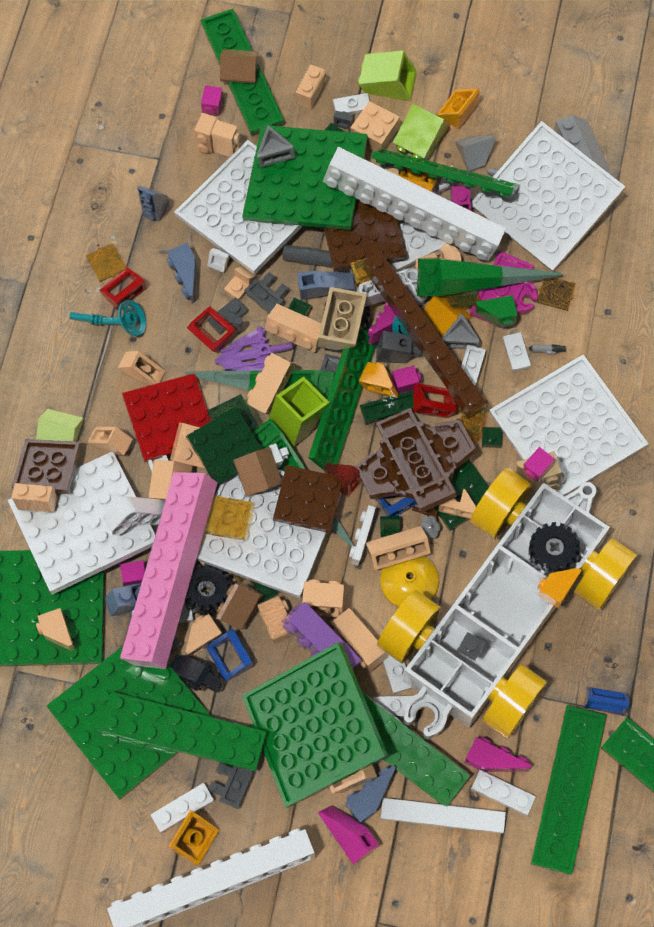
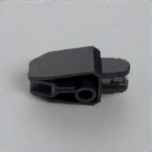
[170,655,223,693]

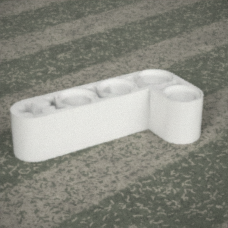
[356,268,428,307]
[104,496,165,535]

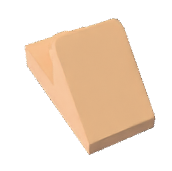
[224,266,261,301]
[438,489,476,519]

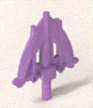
[214,326,293,371]

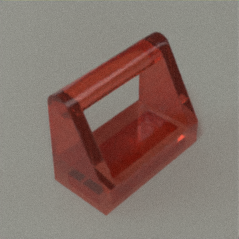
[325,463,360,497]

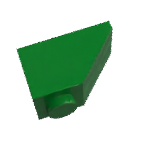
[475,295,518,327]

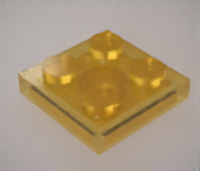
[206,495,252,541]

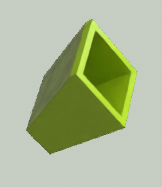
[358,50,417,101]
[393,104,450,160]
[269,377,330,446]

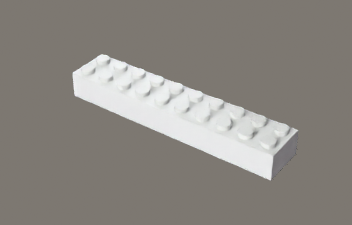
[323,147,506,261]
[107,828,315,927]

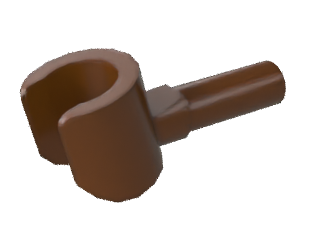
[412,506,438,521]

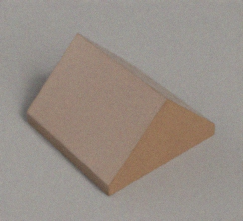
[220,49,259,84]
[233,447,282,497]

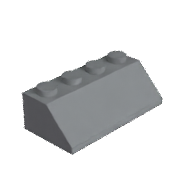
[554,115,612,176]

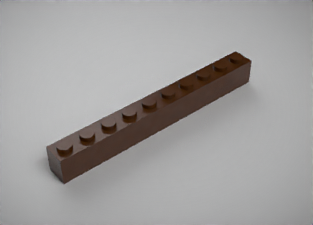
[363,251,487,420]

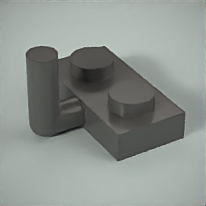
[208,297,248,335]

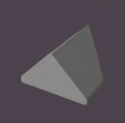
[257,125,295,168]
[455,136,496,172]
[442,313,479,349]

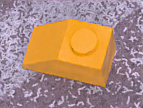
[359,362,399,398]
[537,568,581,608]

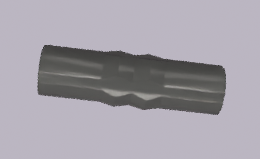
[282,245,333,267]

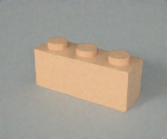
[265,304,321,352]
[246,353,296,415]
[366,526,431,570]
[331,608,388,672]

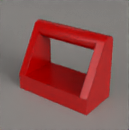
[99,268,146,311]
[187,306,237,353]
[413,383,456,418]

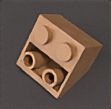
[217,583,264,630]

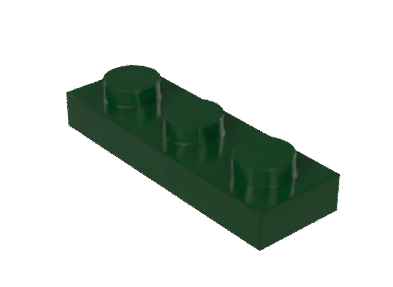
[360,390,414,425]

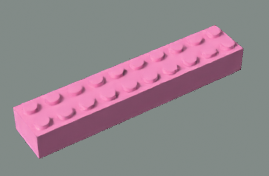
[120,472,218,669]

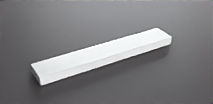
[381,798,506,834]

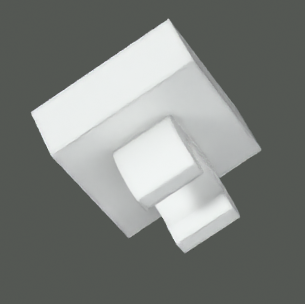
[207,248,229,273]
[269,444,289,469]

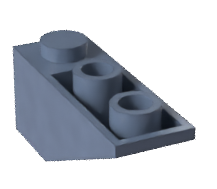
[137,186,169,221]
[166,243,196,304]
[297,270,355,300]
[105,583,142,616]
[345,765,396,824]

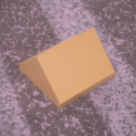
[148,460,192,500]

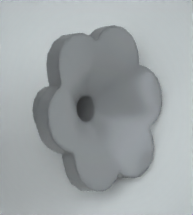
[420,515,440,538]

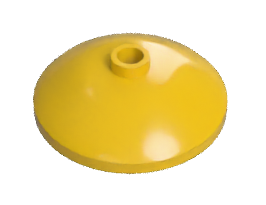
[380,556,439,607]

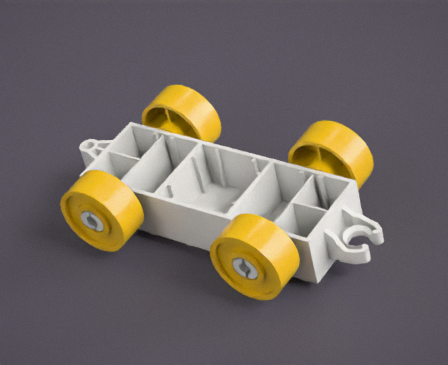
[377,467,638,739]

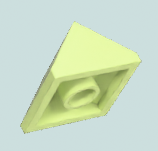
[36,409,84,442]

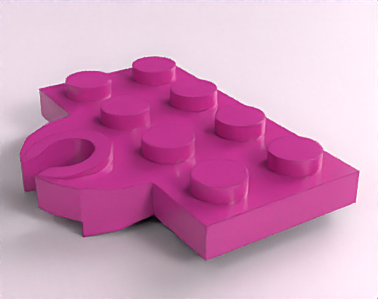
[470,251,537,329]

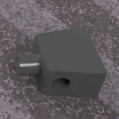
[376,331,421,363]

